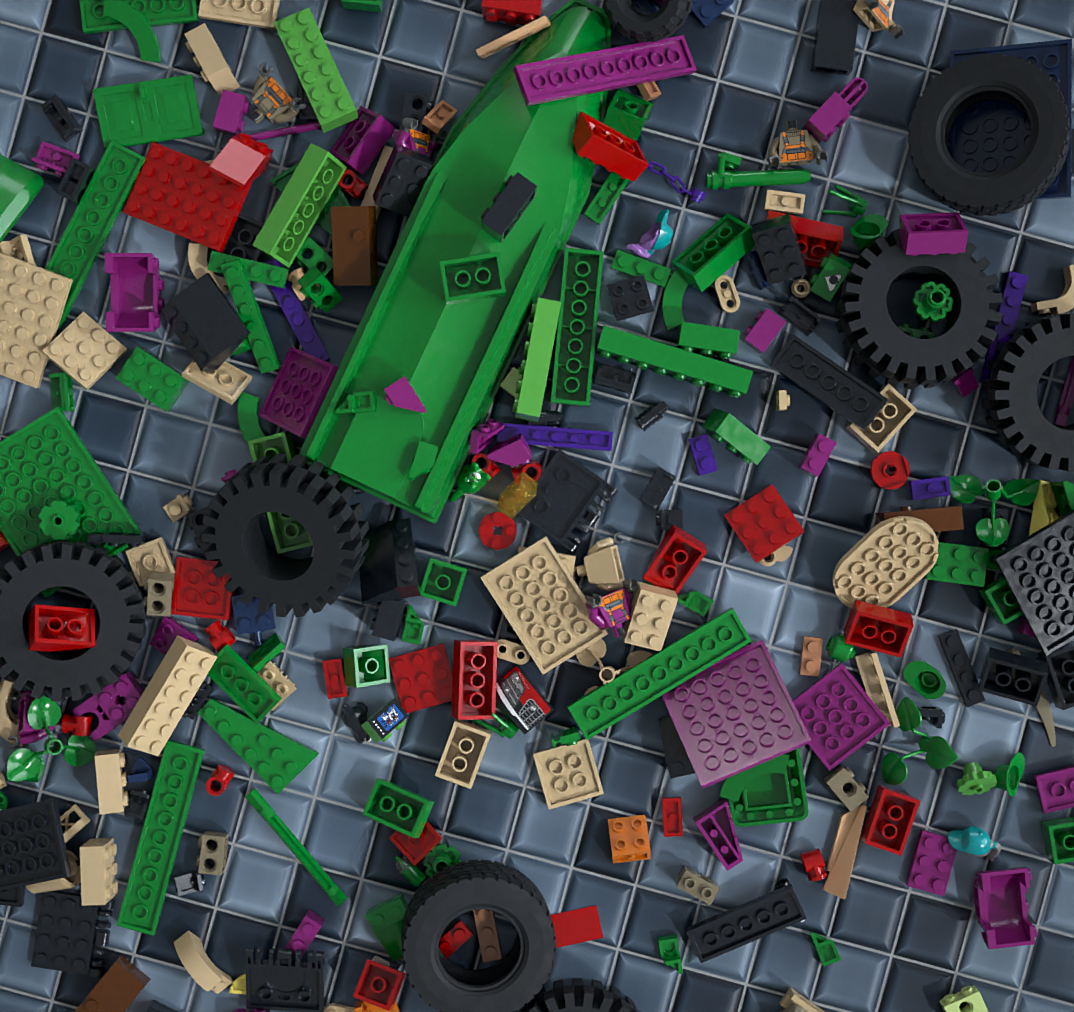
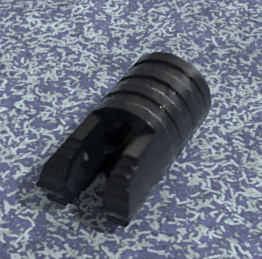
[526,409,563,426]

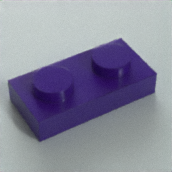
[688,434,718,476]
[909,476,951,500]

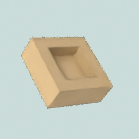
[776,390,790,411]

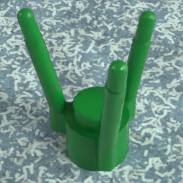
[822,185,868,218]
[472,700,519,739]

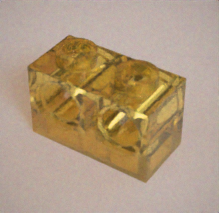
[497,472,538,519]

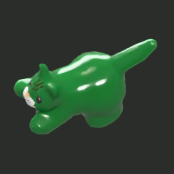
[450,462,491,502]

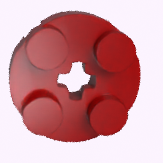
[870,451,910,490]
[479,512,517,550]

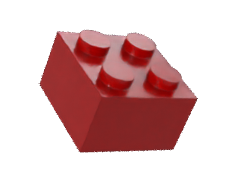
[353,959,406,1011]

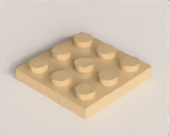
[42,312,127,391]
[533,738,604,809]

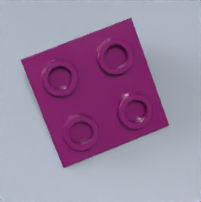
[149,616,199,655]

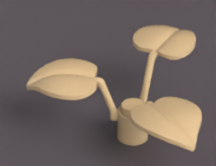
[576,638,653,695]

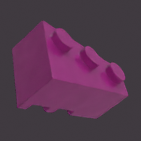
[693,798,743,871]

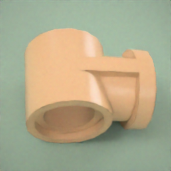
[287,268,313,301]

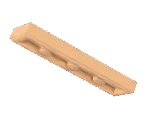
[476,16,551,59]

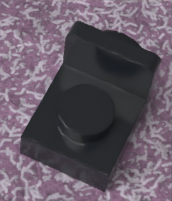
[656,510,683,529]
[917,706,945,729]

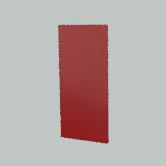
[551,905,603,948]

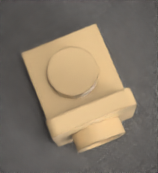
[163,494,194,523]

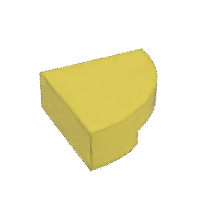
[229,974,246,995]

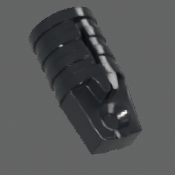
[634,401,668,432]

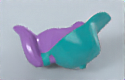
[626,209,673,258]

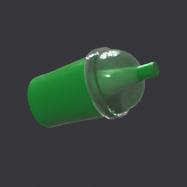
[394,855,426,887]

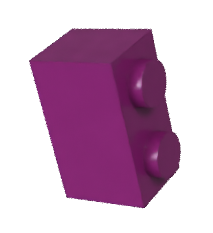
[213,89,250,136]
[743,308,786,355]
[798,434,836,477]
[285,910,325,957]

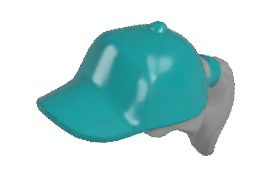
[948,826,1001,861]

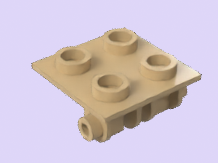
[257,661,297,711]

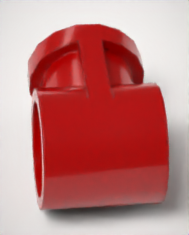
[338,169,368,200]
[471,453,501,483]
[511,460,542,486]
[204,619,236,652]
[61,714,93,736]
[206,764,235,796]
[800,848,827,881]

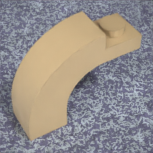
[188,243,230,295]
[1031,265,1074,315]
[0,678,28,747]
[174,930,233,994]

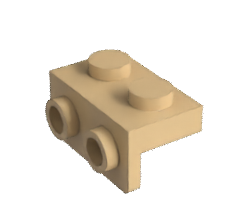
[0,235,36,265]

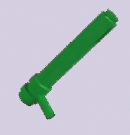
[706,153,811,190]

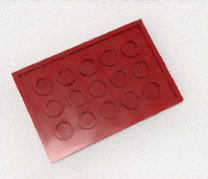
[122,142,252,253]

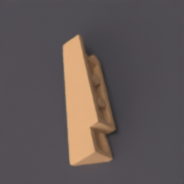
[822,803,867,899]

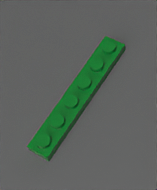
[220,258,281,374]

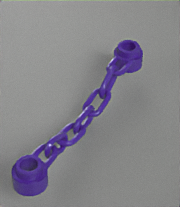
[648,161,706,204]

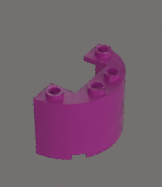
[105,253,165,332]
[973,867,1037,949]

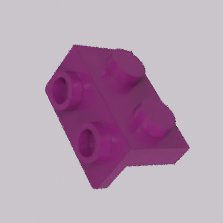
[31,141,80,178]
[468,419,504,454]

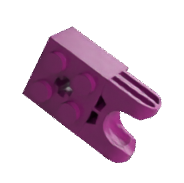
[802,77,868,144]
[73,671,144,741]

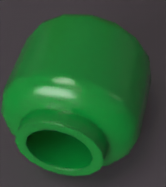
[826,634,856,663]

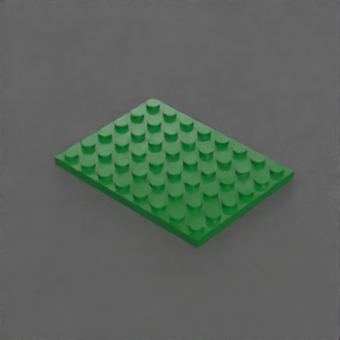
[0,406,143,598]

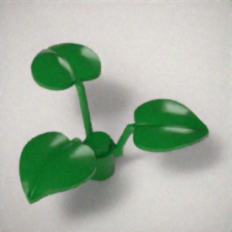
[949,475,1040,547]
[7,695,98,781]
[881,697,959,785]

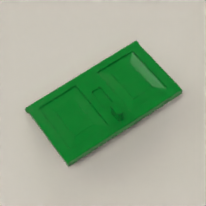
[93,74,204,150]

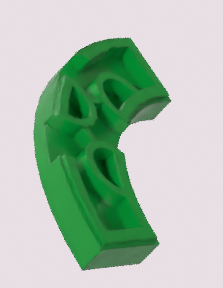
[103,0,161,63]
[662,269,689,331]
[237,392,266,444]
[720,753,790,801]

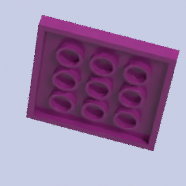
[259,346,339,439]
[792,662,890,771]

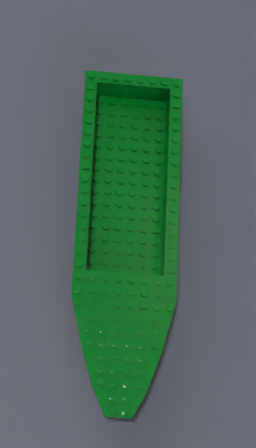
[298,0,611,524]

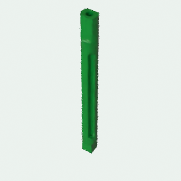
[245,788,347,906]

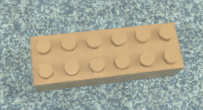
[118,635,217,756]

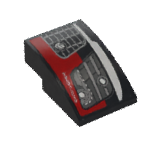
[496,664,554,735]

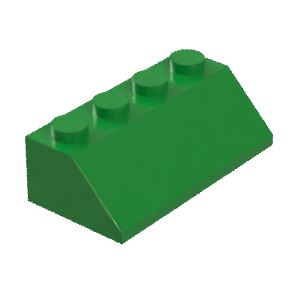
[671,213,755,292]

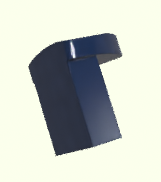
[128,757,154,783]

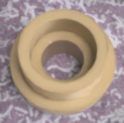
[791,279,811,298]

